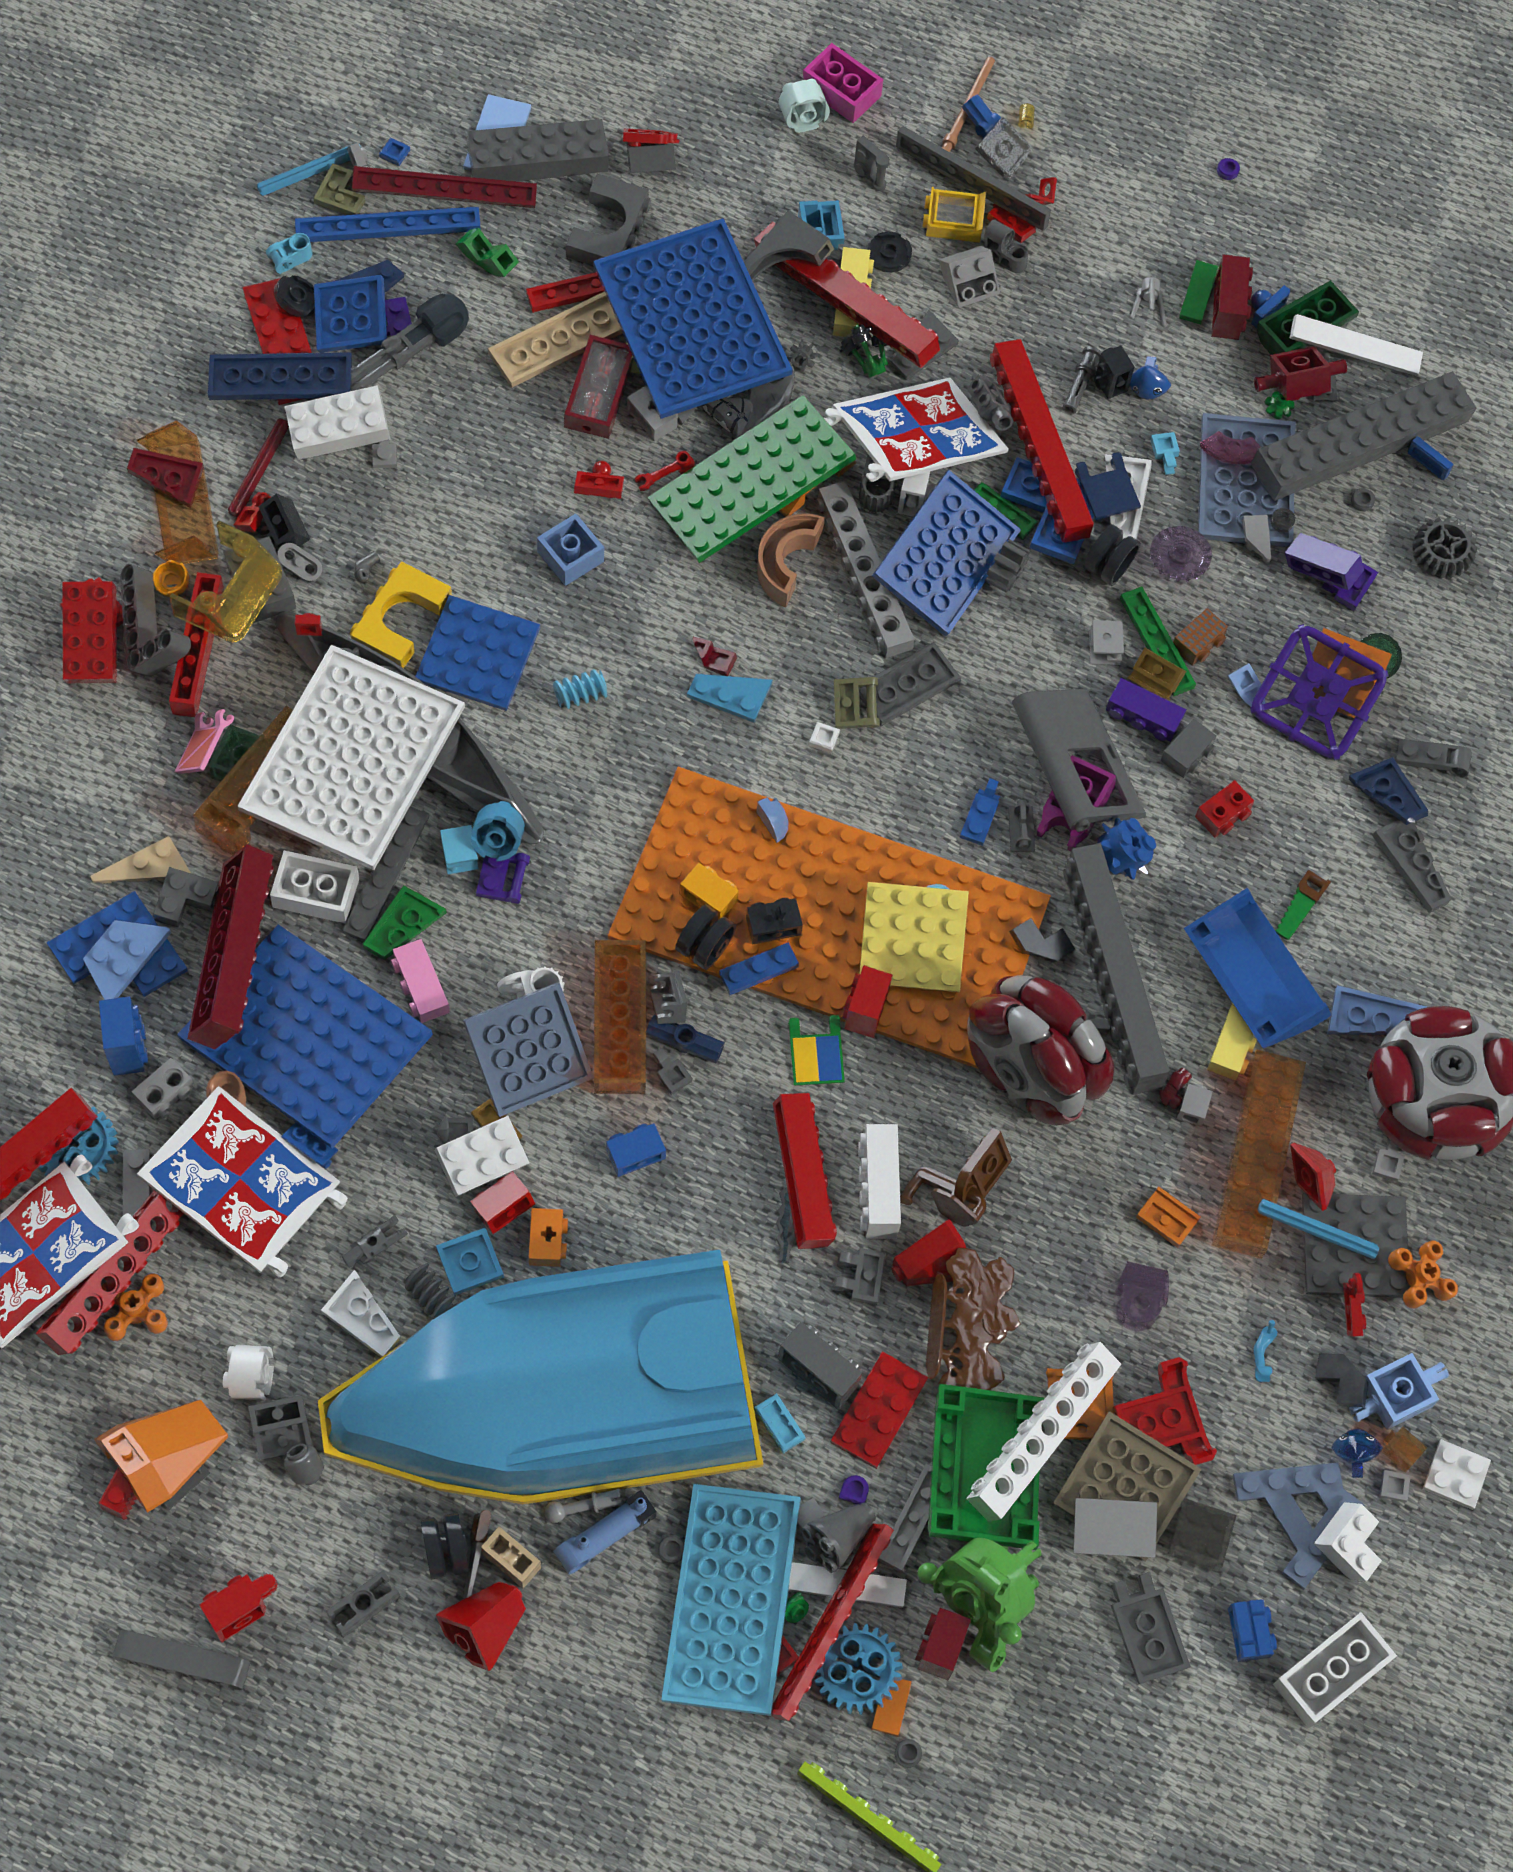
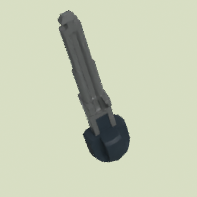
[309,294,469,401]

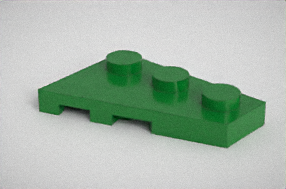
[363,885,447,960]

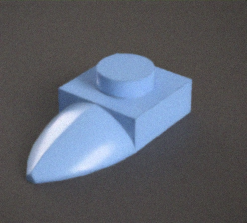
[1227,663,1265,707]

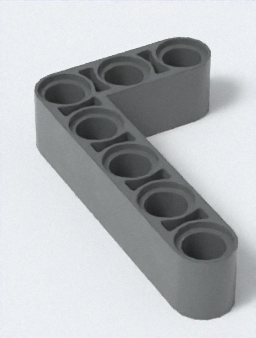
[120,564,191,677]

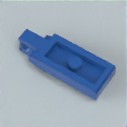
[960,778,1000,846]

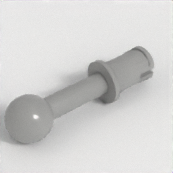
[544,1488,623,1523]

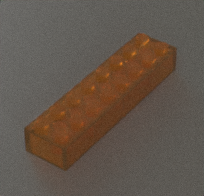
[1211,1049,1306,1259]

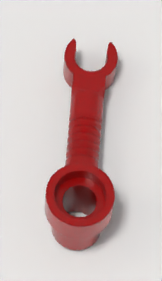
[634,451,696,491]

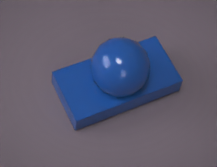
[1251,285,1290,328]

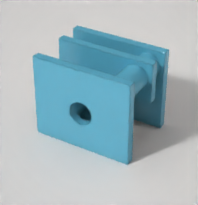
[440,825,479,874]

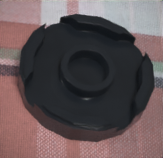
[867,231,912,273]
[274,275,315,317]

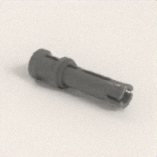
[1062,346,1102,414]

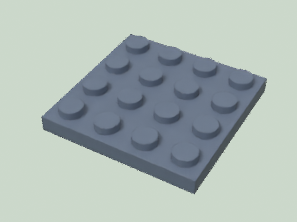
[463,982,594,1117]

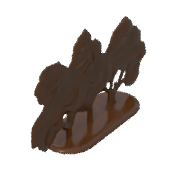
[926,1248,1021,1390]

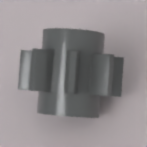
[787,341,818,372]

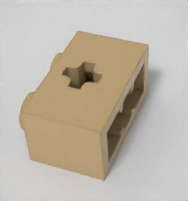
[481,1527,541,1589]

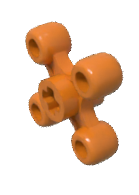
[1388,1240,1458,1309]
[102,1273,168,1341]

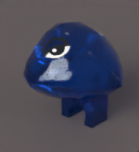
[1331,1429,1383,1478]

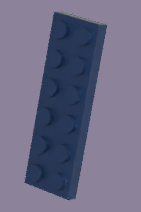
[208,352,352,400]

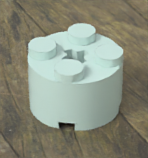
[779,79,830,133]

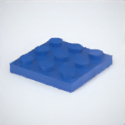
[314,275,387,353]

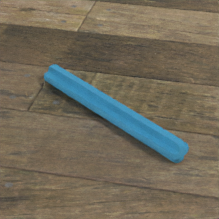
[257,143,362,196]
[1257,1199,1379,1259]

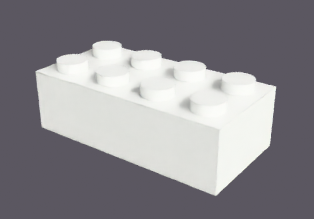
[285,385,391,459]
[858,1124,901,1239]
[1273,1612,1397,1729]

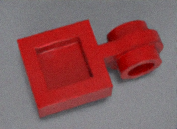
[233,492,271,532]

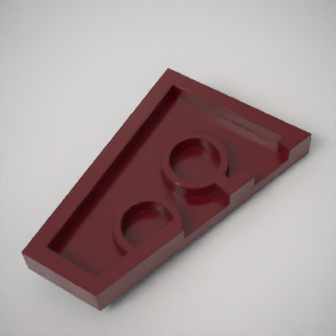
[127,448,204,508]

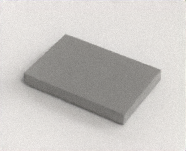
[1073,1498,1157,1558]

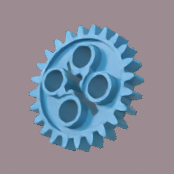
[38,1106,119,1185]
[815,1623,903,1715]

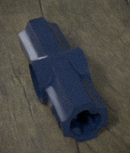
[646,1014,725,1064]

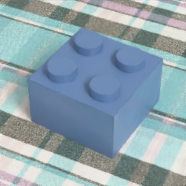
[537,514,604,586]

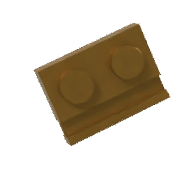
[1127,648,1186,701]

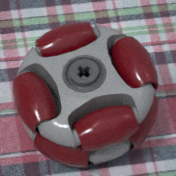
[967,975,1114,1126]
[1367,1006,1513,1160]

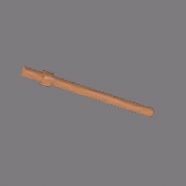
[942,57,995,152]

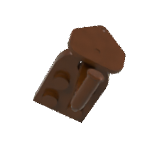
[900,1127,1012,1227]

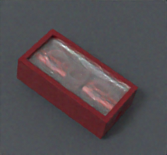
[564,334,634,439]

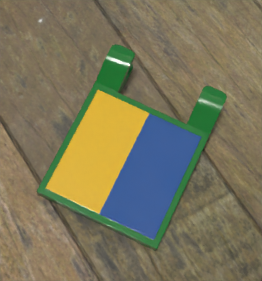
[788,1015,845,1086]

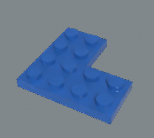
[1000,457,1094,564]
[46,891,188,997]

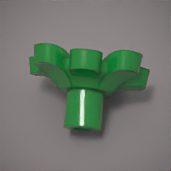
[1264,392,1295,419]

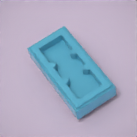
[754,1393,806,1453]

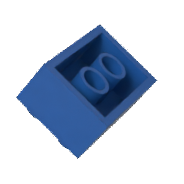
[99,996,149,1076]

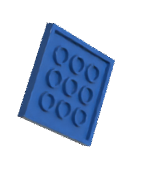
[415,595,540,711]

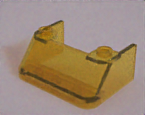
[169,521,282,642]

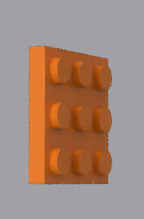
[1312,628,1392,719]

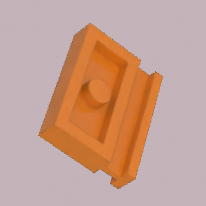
[1136,1186,1201,1248]

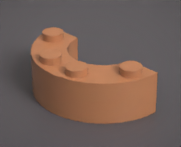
[757,514,825,608]

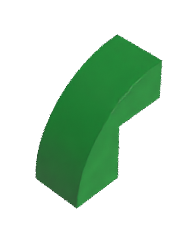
[455,228,519,277]

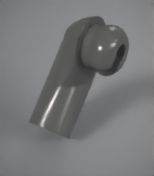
[354,551,380,583]

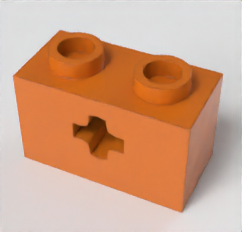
[529,1208,568,1267]

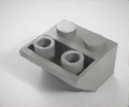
[939,246,1000,308]

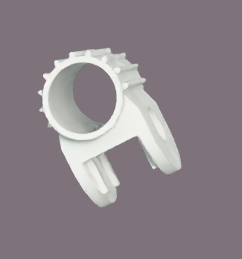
[497,966,565,998]

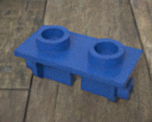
[281,1122,338,1169]

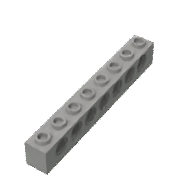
[816,481,915,658]

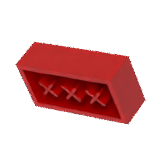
[62,581,117,684]

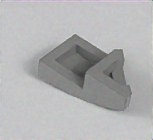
[1242,515,1271,563]

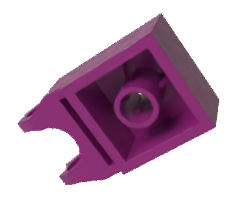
[1037,755,1116,852]

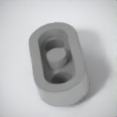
[277,543,322,581]

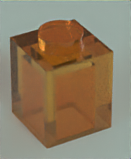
[1381,1427,1427,1473]

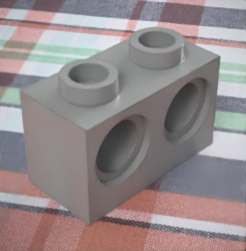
[131,1058,194,1120]

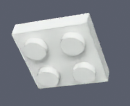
[1423,1439,1491,1510]

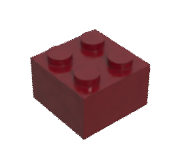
[915,1607,971,1681]

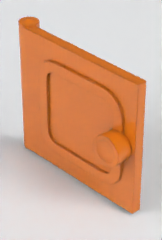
[1046,1368,1114,1440]

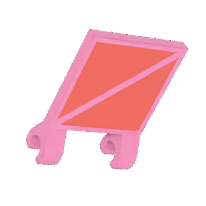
[175,709,234,774]

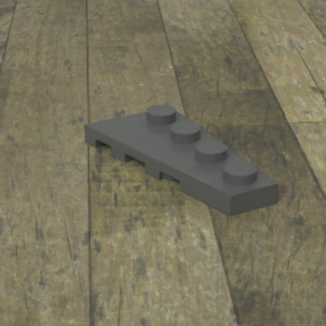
[1372,819,1451,913]

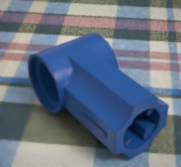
[962,94,1005,142]

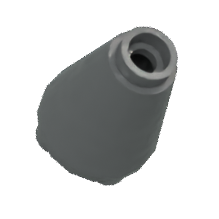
[801,1503,876,1573]

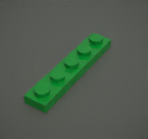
[1120,586,1196,697]

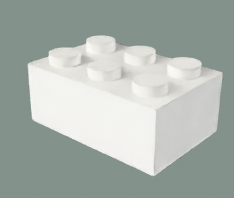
[270,850,359,924]
[434,1116,529,1197]

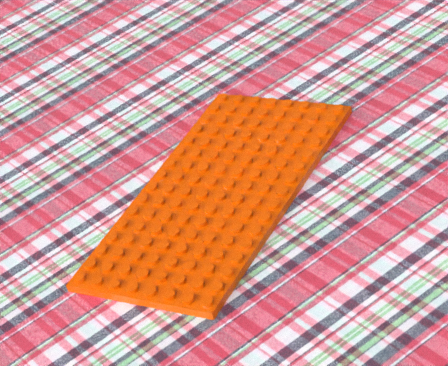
[608,766,1051,1069]

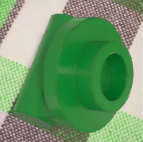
[785,1592,809,1623]

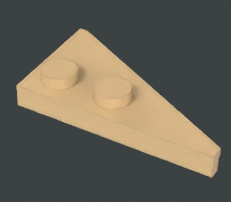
[90,836,191,884]

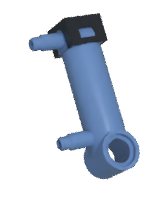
[554,1490,657,1575]

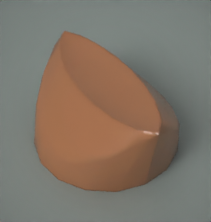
[206,1071,246,1106]

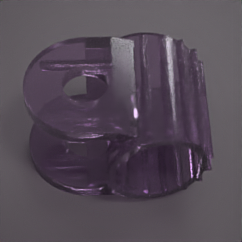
[1114,1261,1169,1331]

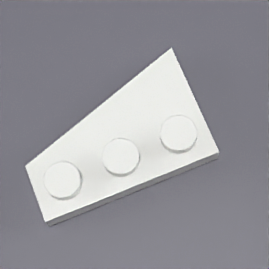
[321,1270,400,1357]

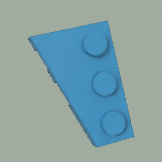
[687,674,773,723]

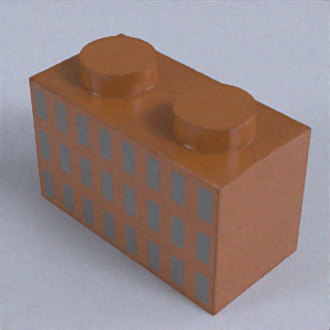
[1173,608,1228,666]

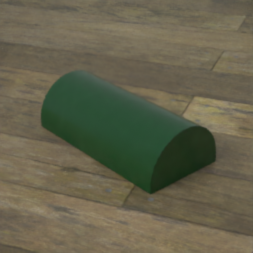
[1257,280,1359,355]

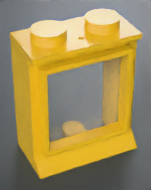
[922,187,986,243]

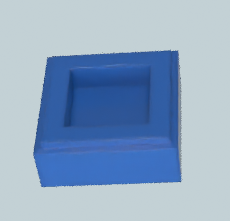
[379,137,410,166]

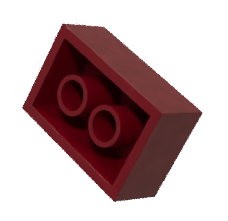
[1211,254,1253,340]

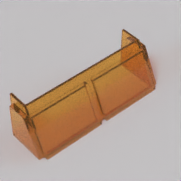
[137,421,219,564]

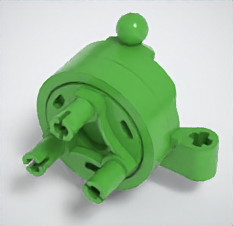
[917,1538,1042,1672]

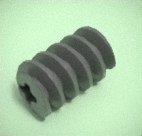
[404,1263,459,1320]

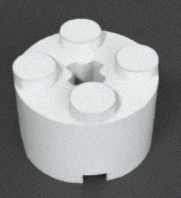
[223,1345,274,1401]

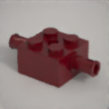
[1254,346,1347,401]

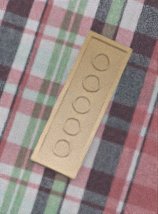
[488,292,623,388]

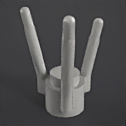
[1130,277,1167,328]

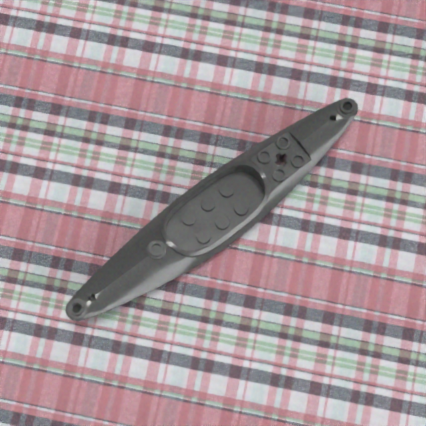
[275,611,544,844]

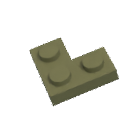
[314,164,366,215]

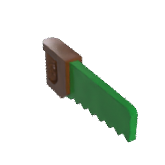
[1275,870,1332,940]

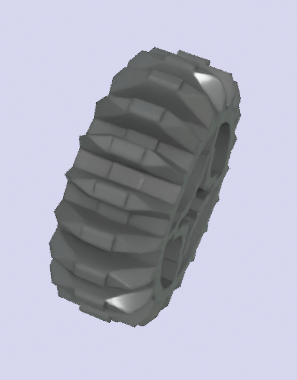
[1412,517,1477,579]

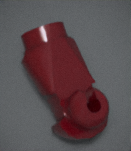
[1159,1067,1192,1109]

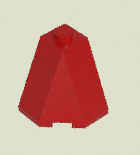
[891,1219,967,1286]
[436,1581,526,1671]

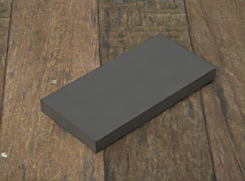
[859,642,961,726]

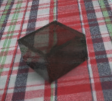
[1166,1498,1237,1572]

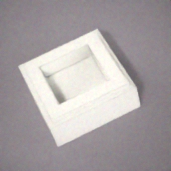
[809,722,840,754]

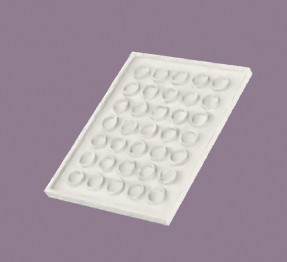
[238,645,465,870]

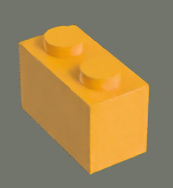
[680,862,739,919]

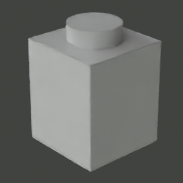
[1177,1084,1213,1126]

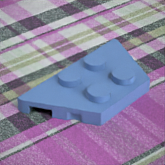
[83,920,171,1000]

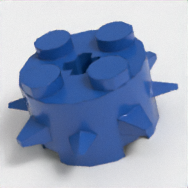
[1097,818,1156,880]

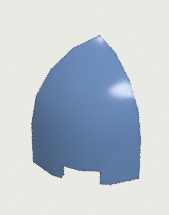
[757,798,789,843]

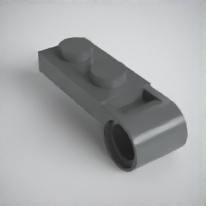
[1396,739,1472,778]

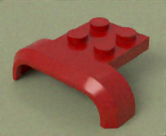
[1113,1357,1217,1465]

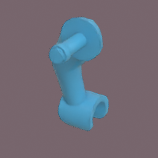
[1253,1320,1278,1382]

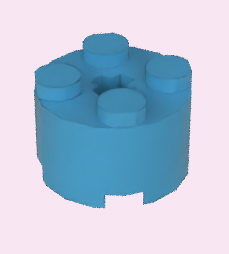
[471,801,525,861]

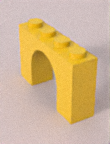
[350,561,452,669]

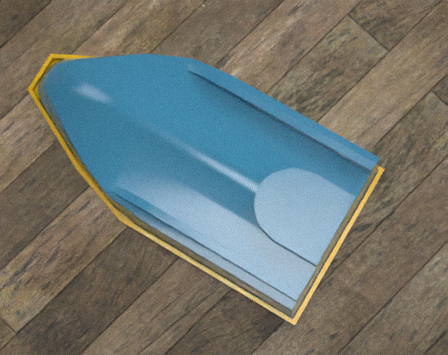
[318,1250,764,1505]

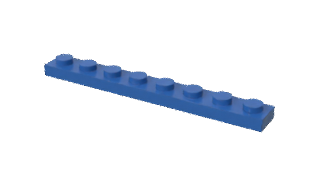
[295,207,481,242]

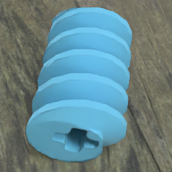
[553,669,607,709]

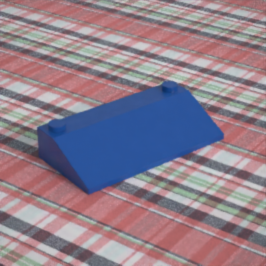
[1184,888,1332,1049]

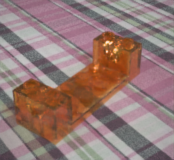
[193,705,293,856]

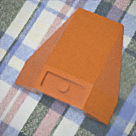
[94,1400,228,1513]

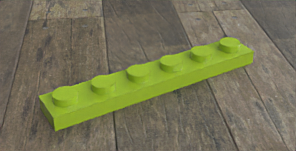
[797,1761,942,1872]

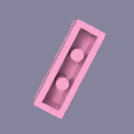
[390,939,450,1023]

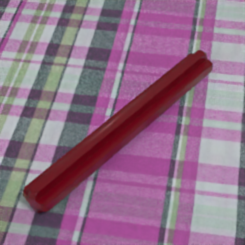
[228,418,289,517]

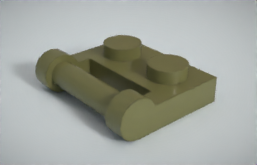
[834,677,880,729]

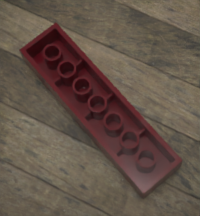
[187,844,273,1049]

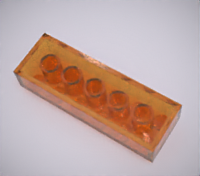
[594,940,646,1094]

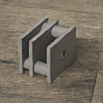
[1089,620,1124,665]

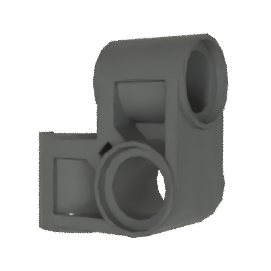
[984,220,1028,273]

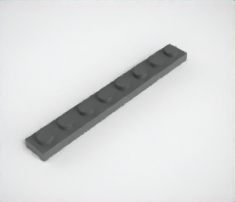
[896,126,1051,231]

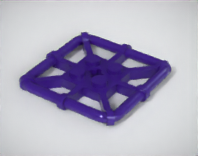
[1250,624,1389,761]

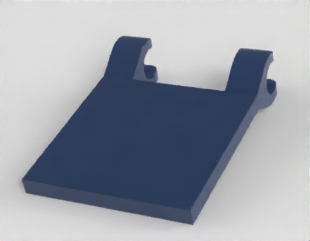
[1075,452,1141,520]

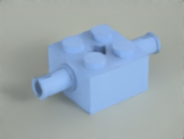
[1349,1353,1449,1430]

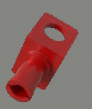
[1025,177,1057,205]

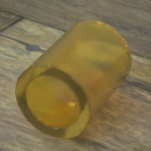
[1018,103,1035,129]

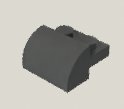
[248,1395,312,1460]

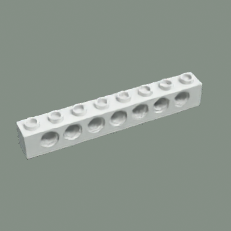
[966,1342,1121,1522]

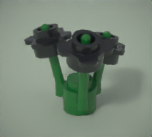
[839,324,888,378]

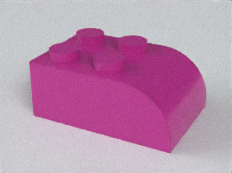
[803,43,884,123]

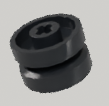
[1083,524,1141,586]
[675,904,736,970]
[420,1512,469,1580]

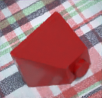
[1290,1143,1336,1211]

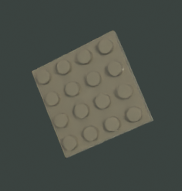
[1053,1411,1201,1562]

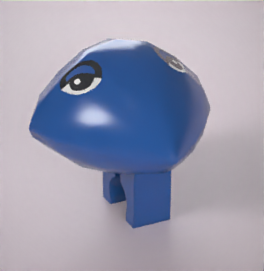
[1129,356,1171,400]

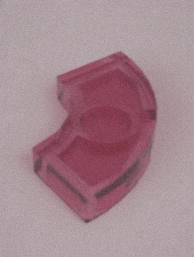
[1200,431,1261,464]

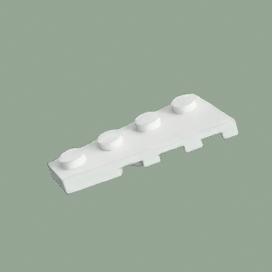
[1105,454,1152,540]

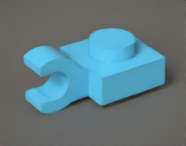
[1150,432,1180,475]

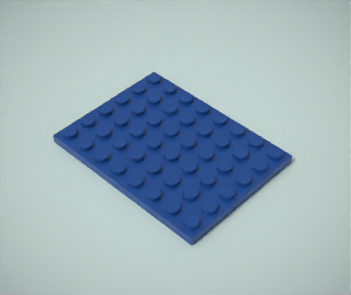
[593,218,793,419]
[177,924,433,1149]

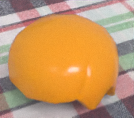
[153,560,190,597]

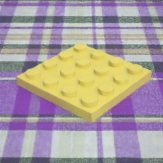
[859,882,969,992]

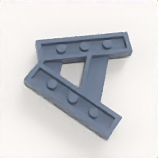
[1233,1463,1365,1590]

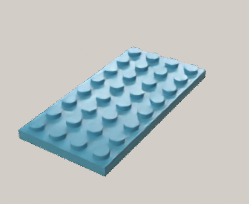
[661,1484,801,1716]

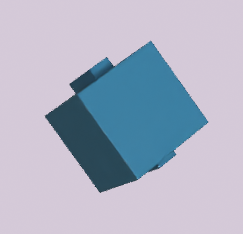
[798,200,845,250]

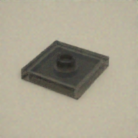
[975,117,1034,180]

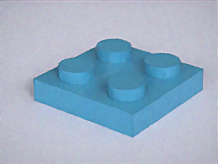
[436,1228,504,1295]

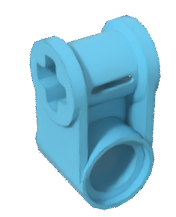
[266,233,312,274]

